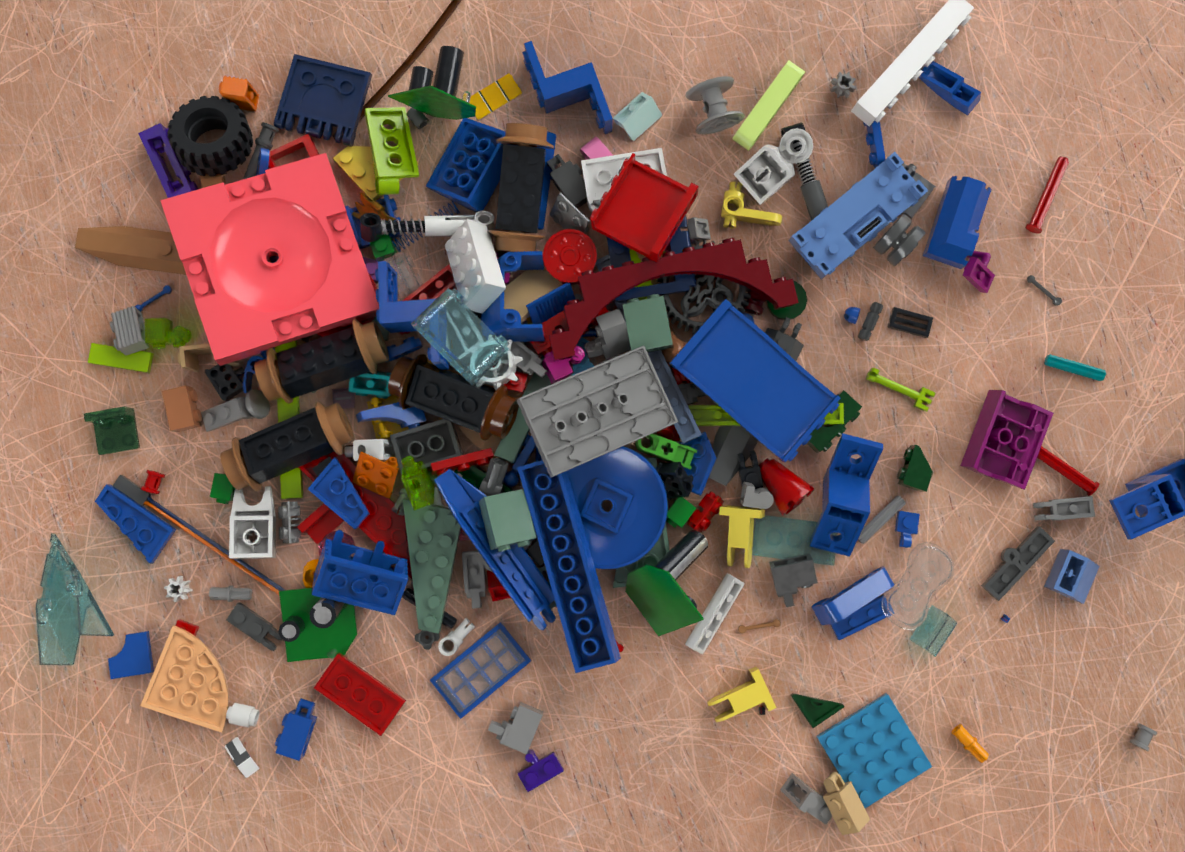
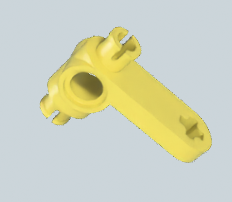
[721,182,782,229]

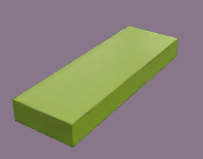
[88,343,154,373]

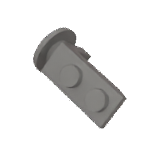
[201,389,270,432]

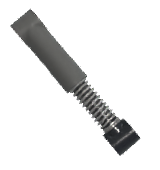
[781,122,828,221]

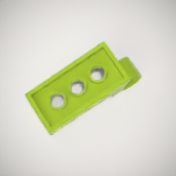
[365,107,419,195]

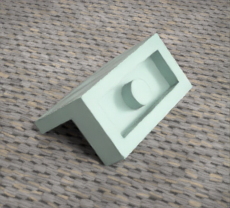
[613,92,662,141]

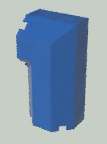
[923,176,991,269]

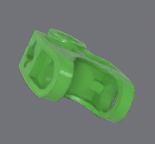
[635,434,698,470]

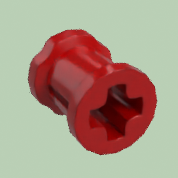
[141,470,165,494]

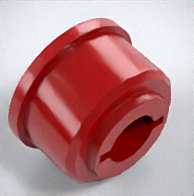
[543,229,597,285]

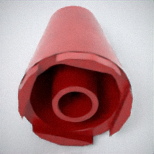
[759,458,814,516]

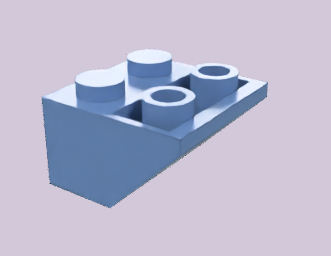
[1044,549,1100,604]

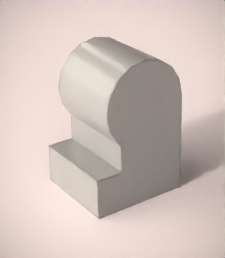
[740,482,774,509]

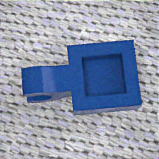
[895,511,920,548]

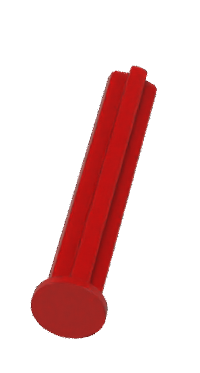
[1025,156,1069,234]
[1037,446,1100,496]

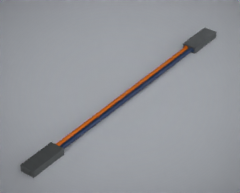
[113,475,285,596]

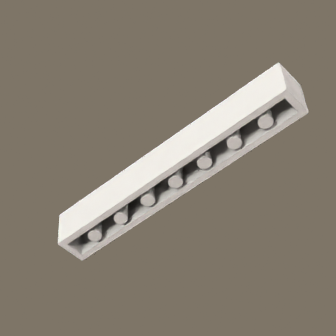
[851,0,974,127]

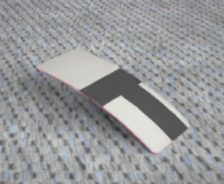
[225,737,259,778]

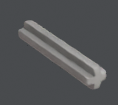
[858,496,906,544]

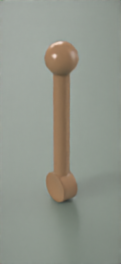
[738,619,781,634]

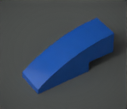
[919,61,981,115]

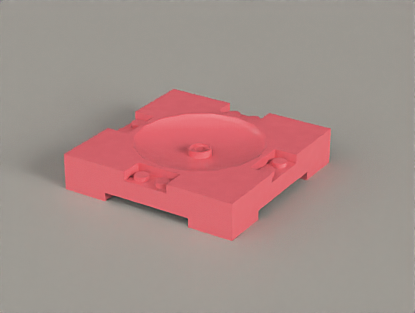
[160,153,379,366]

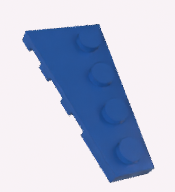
[95,484,176,564]

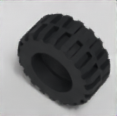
[167,96,253,177]

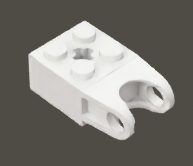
[229,486,276,559]

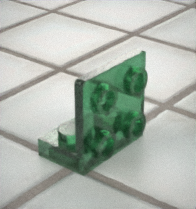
[84,406,140,455]

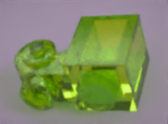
[145,318,192,349]

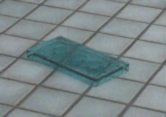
[752,515,838,566]

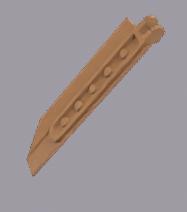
[75,226,186,275]

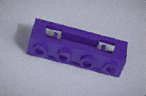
[138,123,199,198]

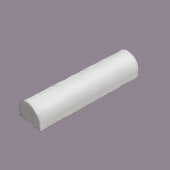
[685,573,745,655]

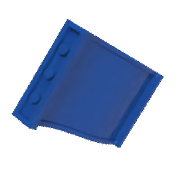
[669,299,841,462]

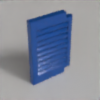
[526,283,575,324]

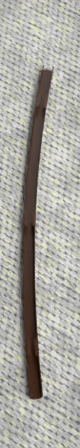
[332,0,461,140]

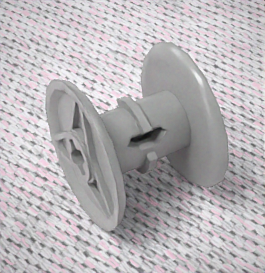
[685,76,745,135]

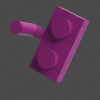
[962,251,995,293]

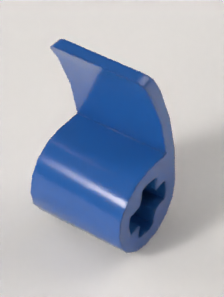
[243,356,264,394]

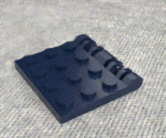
[274,54,372,146]

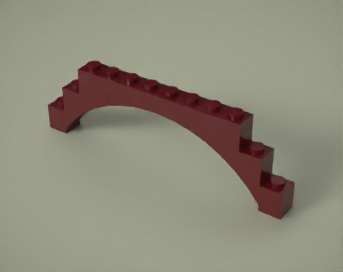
[549,238,799,362]

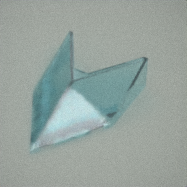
[35,533,114,666]

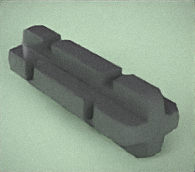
[858,302,883,341]

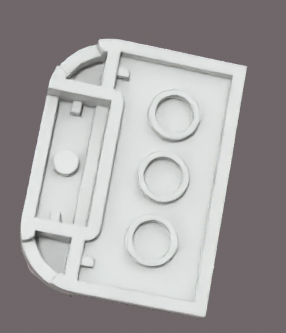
[581,148,667,213]

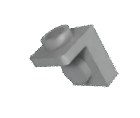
[687,217,711,244]

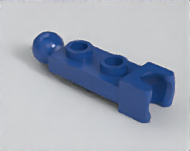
[503,435,536,487]

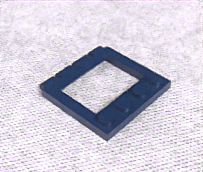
[606,216,697,302]

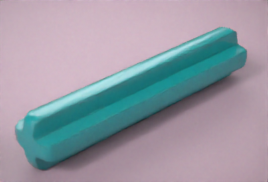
[1044,354,1106,381]

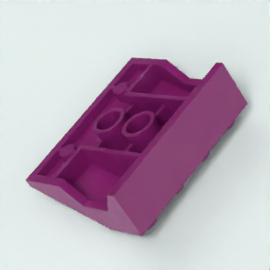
[960,390,1053,490]

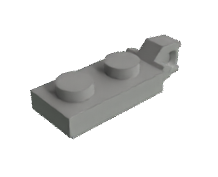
[500,342,547,379]
[462,551,486,609]

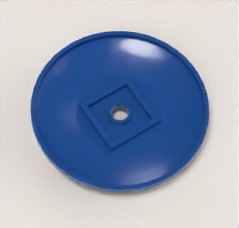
[568,446,668,569]

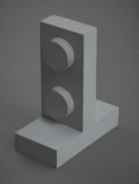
[780,773,832,824]

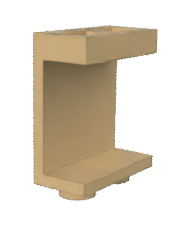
[178,343,244,372]

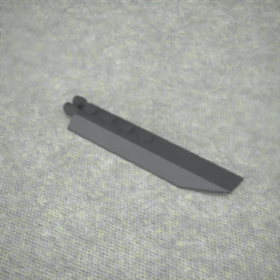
[709,317,804,486]

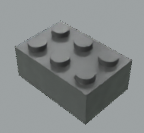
[390,419,463,476]

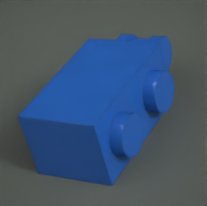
[275,698,317,761]

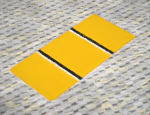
[466,73,522,120]

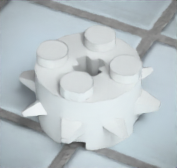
[466,335,523,390]

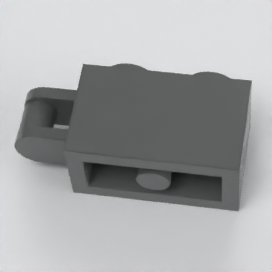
[546,154,588,209]

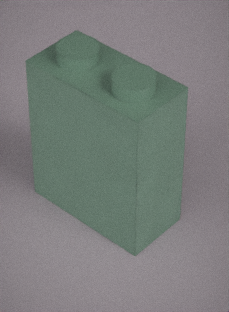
[622,294,674,353]
[479,489,536,552]

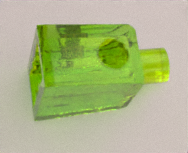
[401,456,434,510]

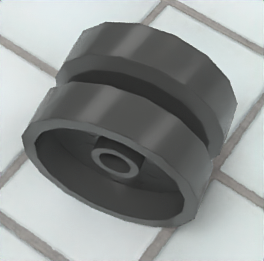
[873,214,926,267]

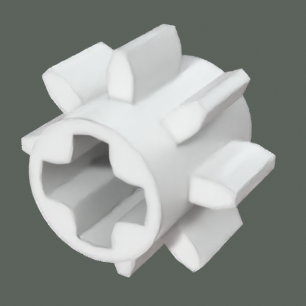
[164,576,193,602]

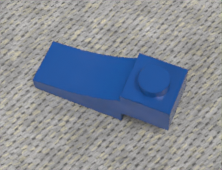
[356,402,426,429]

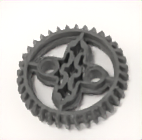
[657,240,751,334]

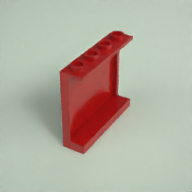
[590,153,699,262]

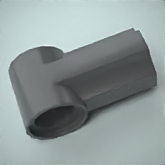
[479,458,509,496]

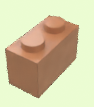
[162,385,202,432]

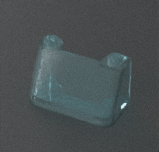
[410,288,510,386]

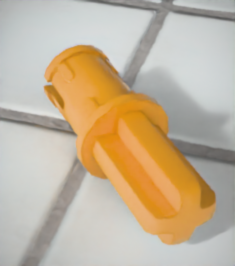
[951,724,989,763]

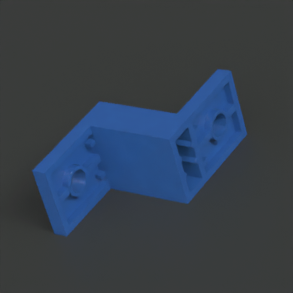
[522,41,613,134]
[375,261,449,370]
[810,433,883,557]
[1109,459,1185,540]

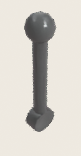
[1027,275,1062,306]

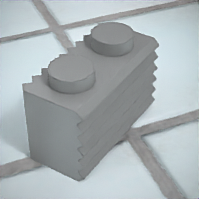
[110,306,149,355]

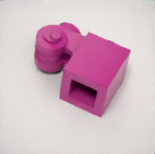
[542,346,585,384]

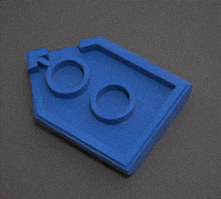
[679,432,717,496]

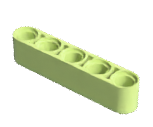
[732,60,806,151]

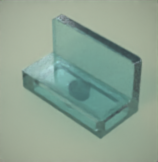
[909,605,957,657]

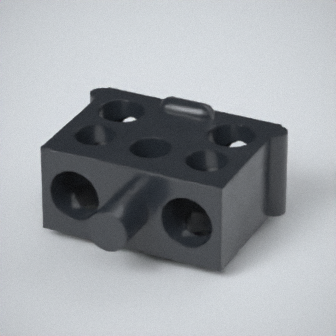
[205,364,245,402]
[656,462,694,500]

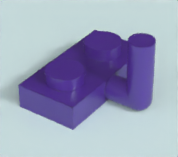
[518,749,564,792]

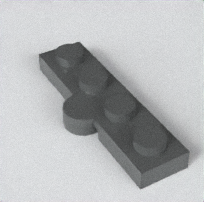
[981,526,1055,601]

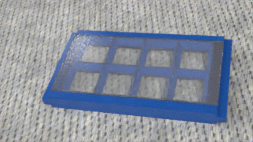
[430,622,532,719]

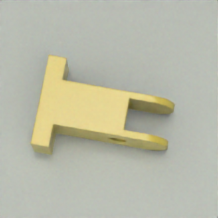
[719,505,765,568]
[707,667,776,722]

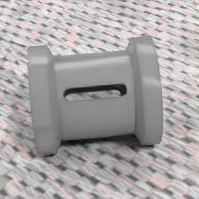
[1130,723,1157,751]

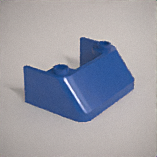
[481,251,544,342]

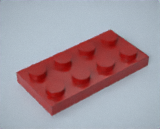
[314,653,406,736]

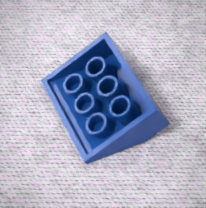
[426,118,505,212]

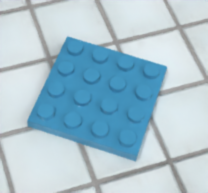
[816,693,932,808]

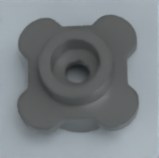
[415,630,440,650]

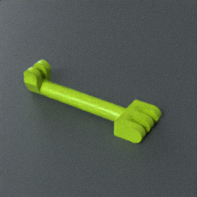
[866,368,935,412]

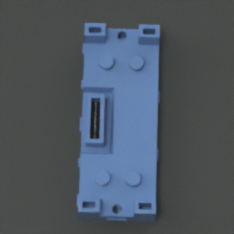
[789,152,928,280]

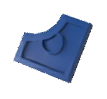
[108,631,154,679]

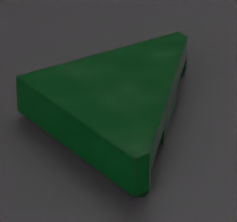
[791,693,844,728]

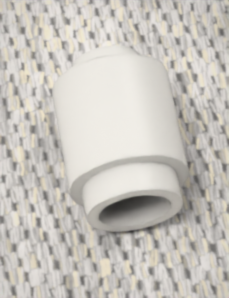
[226,703,260,728]

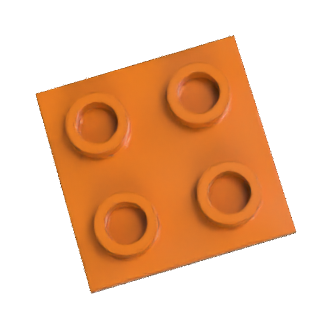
[352,452,399,499]

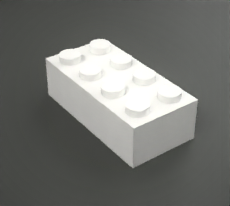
[445,219,506,314]

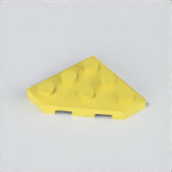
[333,146,419,201]

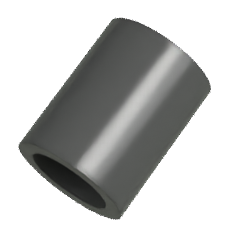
[407,108,429,129]

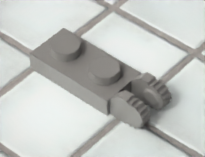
[1033,496,1095,521]

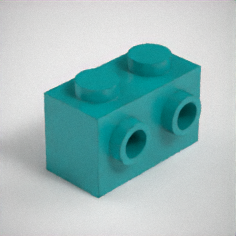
[349,371,391,399]

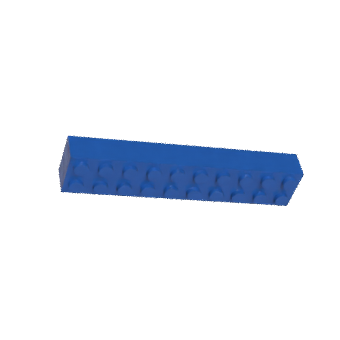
[517,460,621,673]

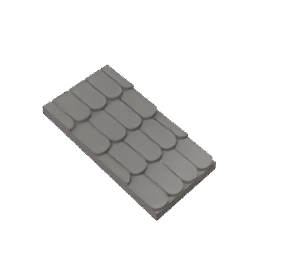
[517,345,678,478]

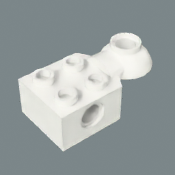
[734,128,814,205]

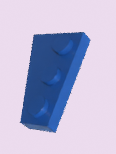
[308,457,370,530]

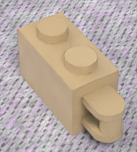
[823,772,870,835]

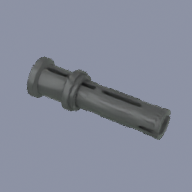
[242,122,279,180]

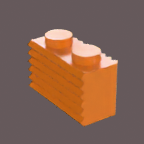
[219,75,259,112]

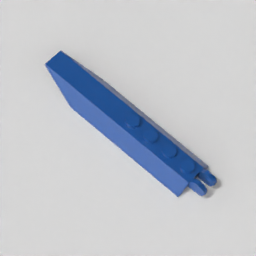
[434,469,556,630]

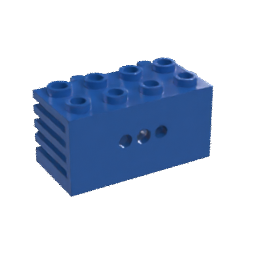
[312,530,408,615]

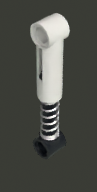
[360,211,494,242]

